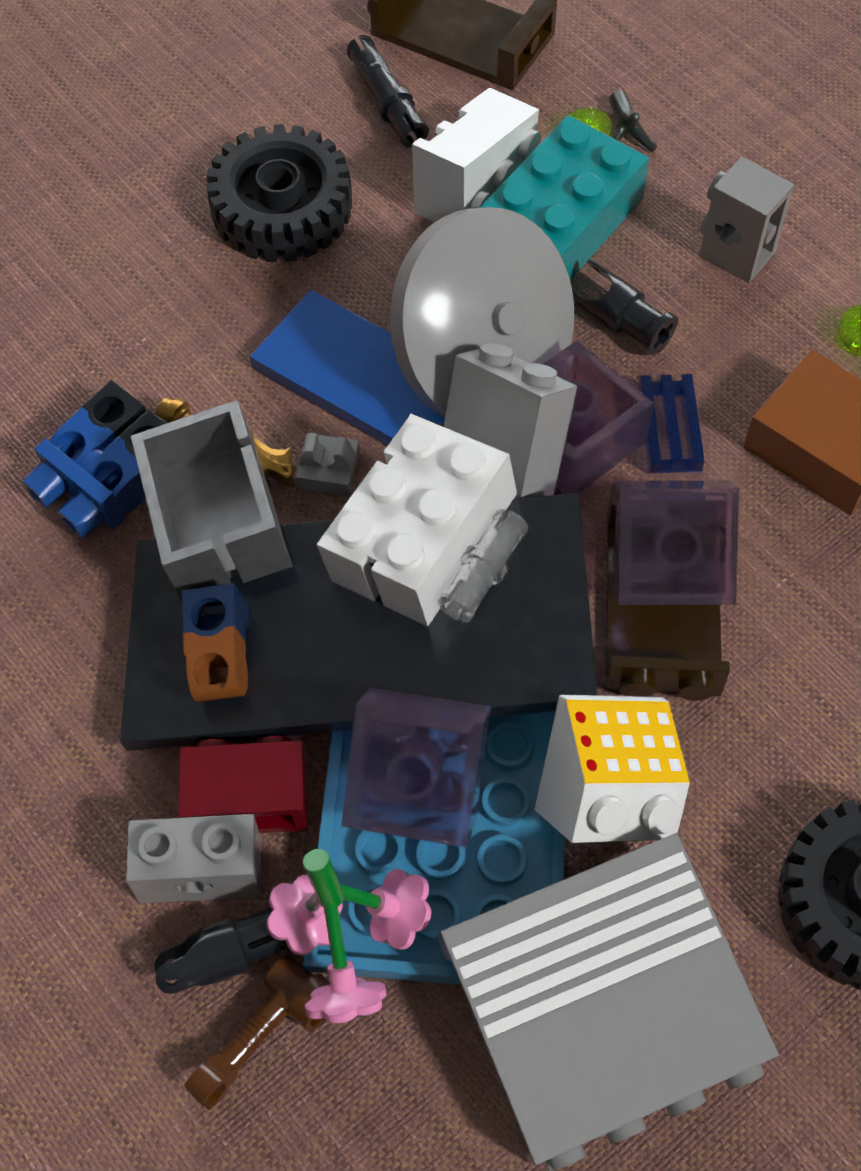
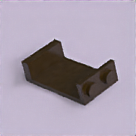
[367,0,557,90]
[606,486,730,701]

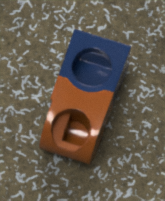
[182,583,249,703]

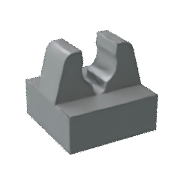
[295,433,360,496]

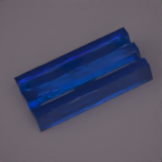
[638,374,705,474]

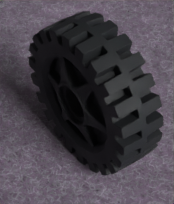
[206,124,352,262]
[778,799,861,990]

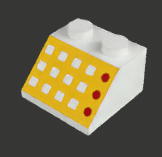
[535,695,690,843]

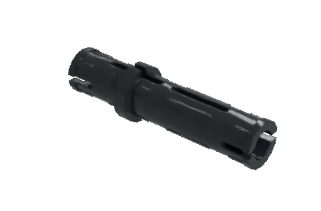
[346,35,429,147]

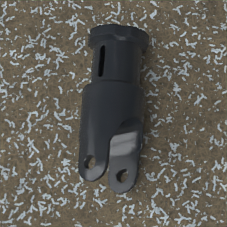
[572,260,678,355]
[154,908,293,994]

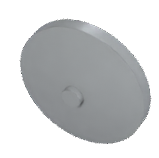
[390,207,574,418]

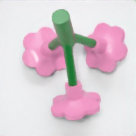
[266,849,432,1024]

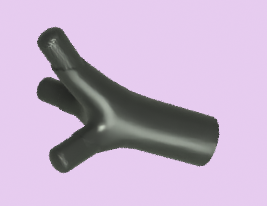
[609,90,657,152]

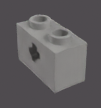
[699,157,794,283]
[126,814,262,904]

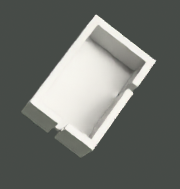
[316,414,517,627]

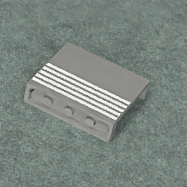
[436,833,779,1171]

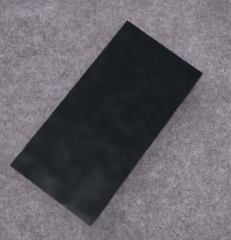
[120,492,598,751]

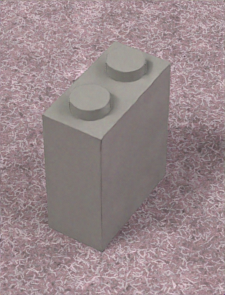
[443,343,577,500]

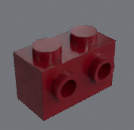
[178,736,308,833]

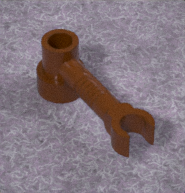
[184,955,330,1110]

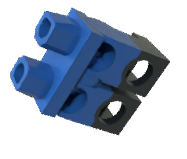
[22,379,167,538]

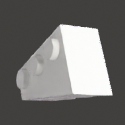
[412,88,541,222]

